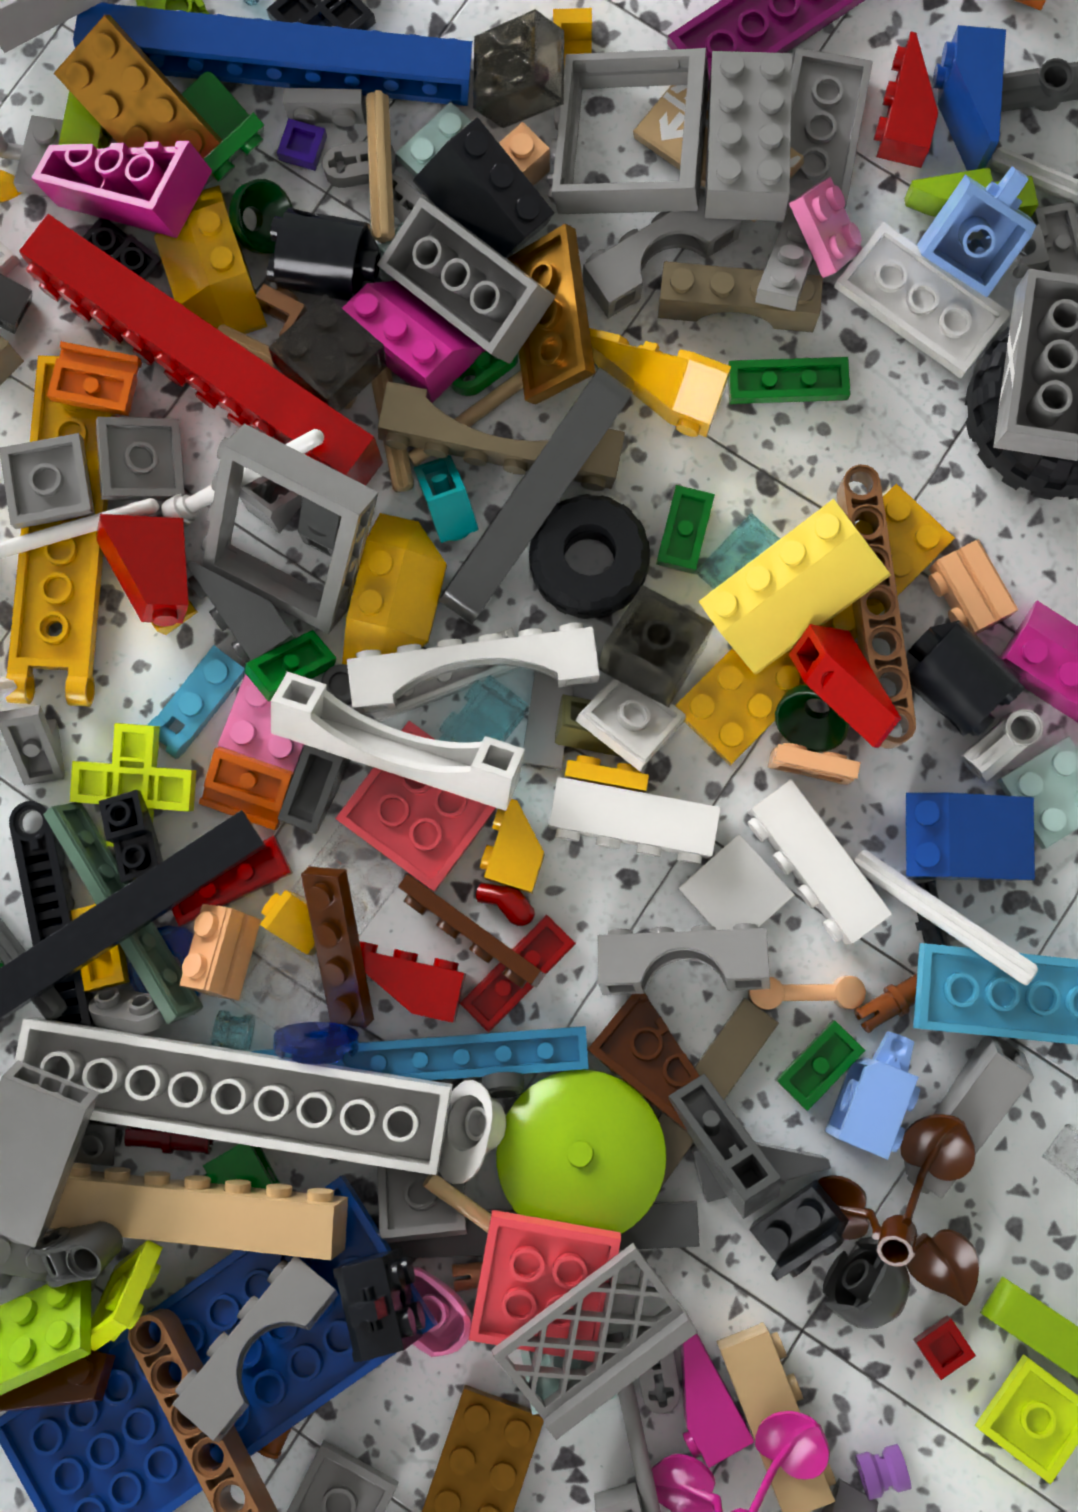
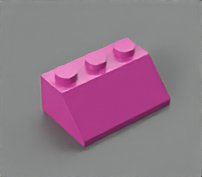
[339,280,486,403]
[999,600,1078,723]

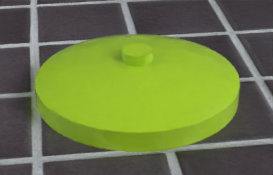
[496,1069,666,1234]

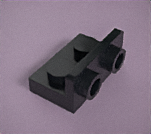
[749,1179,849,1281]

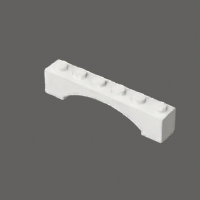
[347,623,600,714]
[271,672,525,811]

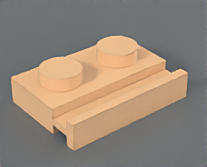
[767,743,861,785]

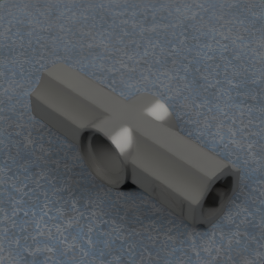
[1001,58,1078,112]

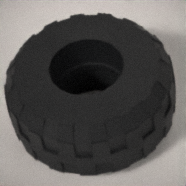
[529,494,650,619]

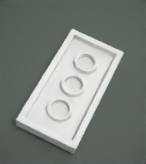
[834,222,1011,379]

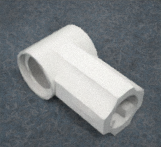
[960,709,1043,783]

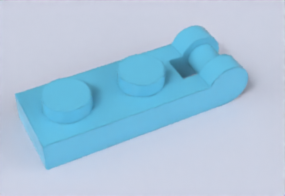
[148,645,245,759]

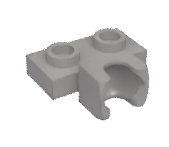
[1013,201,1078,278]

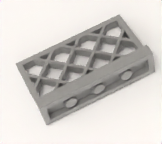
[491,1243,698,1440]

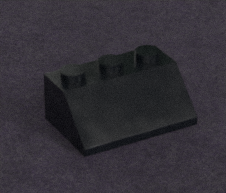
[413,117,555,259]

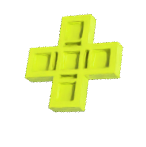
[70,723,197,847]

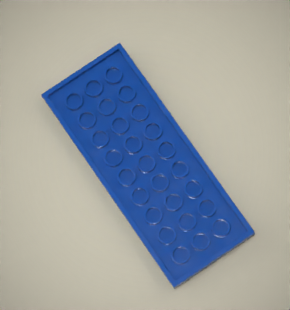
[0,1175,438,1512]

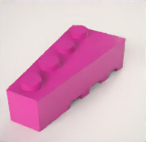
[31,141,212,238]

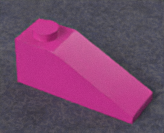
[680,1333,754,1468]

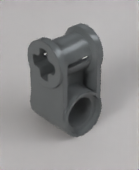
[32,1221,123,1287]

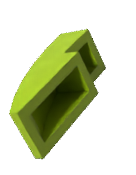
[904,167,1039,217]

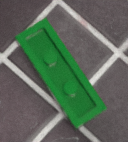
[728,357,851,404]

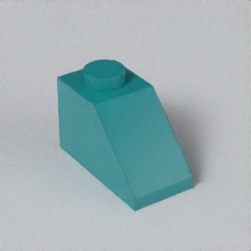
[413,455,479,543]

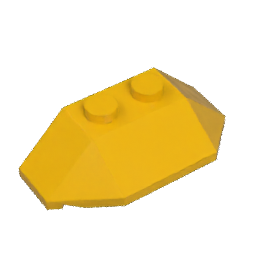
[154,185,268,334]
[342,513,447,665]

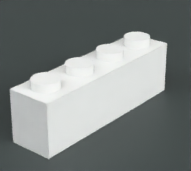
[548,777,721,865]
[747,779,893,945]

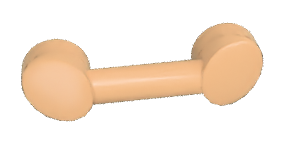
[748,976,866,1010]

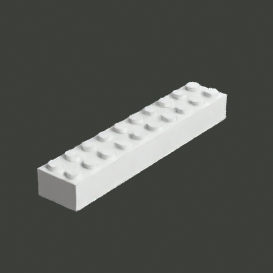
[14,1018,453,1175]

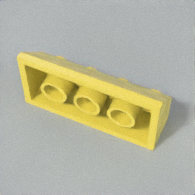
[698,499,891,674]

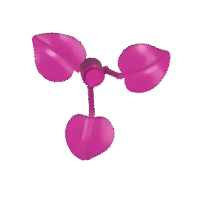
[652,1411,830,1512]

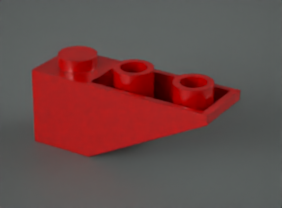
[873,31,939,168]
[789,624,901,748]
[360,941,466,1023]

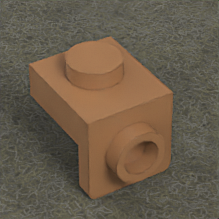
[256,283,311,352]

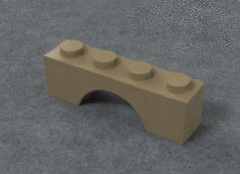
[657,261,823,333]

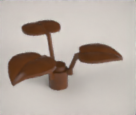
[817,1114,979,1306]

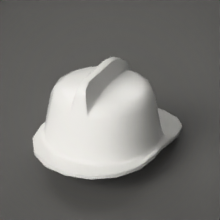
[439,1080,506,1185]

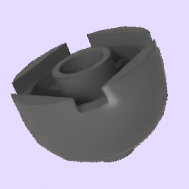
[823,1237,910,1329]

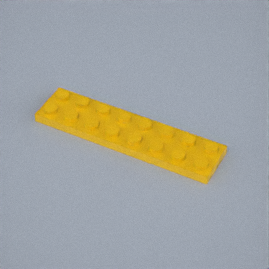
[675,483,955,766]

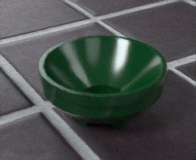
[229,179,293,254]
[775,685,850,752]

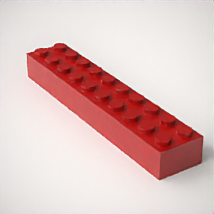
[19,214,383,486]

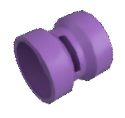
[855,1444,912,1501]

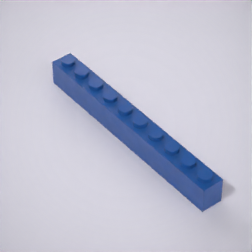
[73,2,473,106]

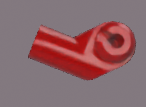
[476,883,535,926]

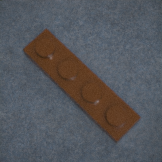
[301,866,374,1028]
[398,873,546,988]

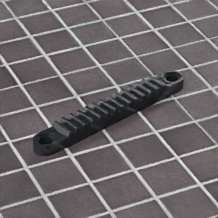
[9,801,103,1123]

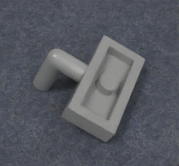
[0,115,63,196]

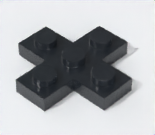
[266,0,376,30]

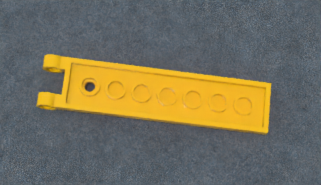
[6,355,116,707]

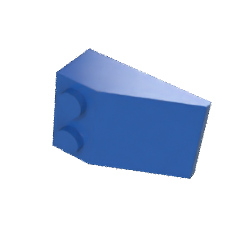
[933,25,1006,171]
[906,793,1035,881]

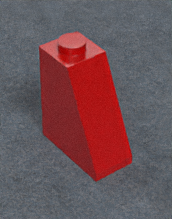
[96,514,189,627]

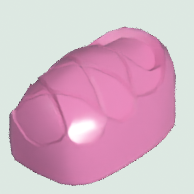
[413,1266,473,1357]

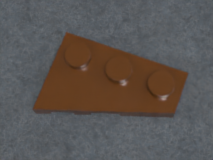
[587,993,699,1132]
[0,1350,116,1412]

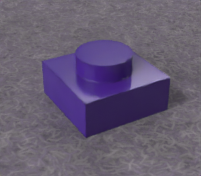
[277,118,327,171]

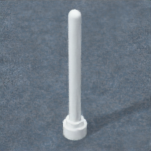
[161,429,324,527]
[0,498,159,559]

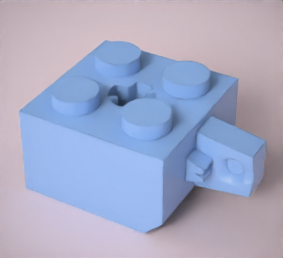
[917,167,1036,297]
[825,1031,920,1160]

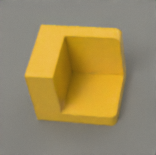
[553,8,592,74]

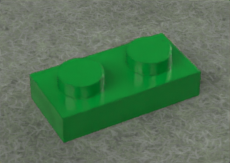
[656,485,715,574]
[245,629,336,702]
[775,1020,866,1111]

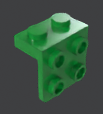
[182,72,264,185]

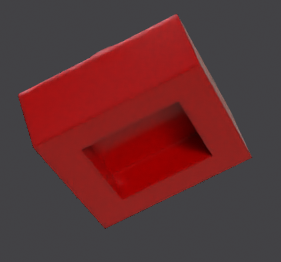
[913,1315,976,1380]

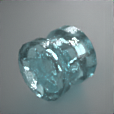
[211,1010,255,1051]

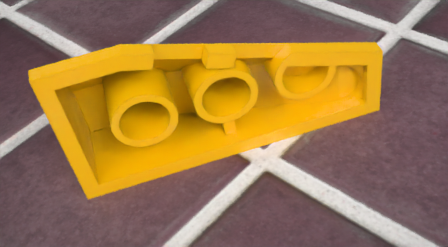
[589,328,731,437]

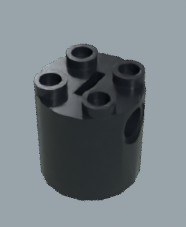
[266,207,381,301]
[906,620,1025,737]

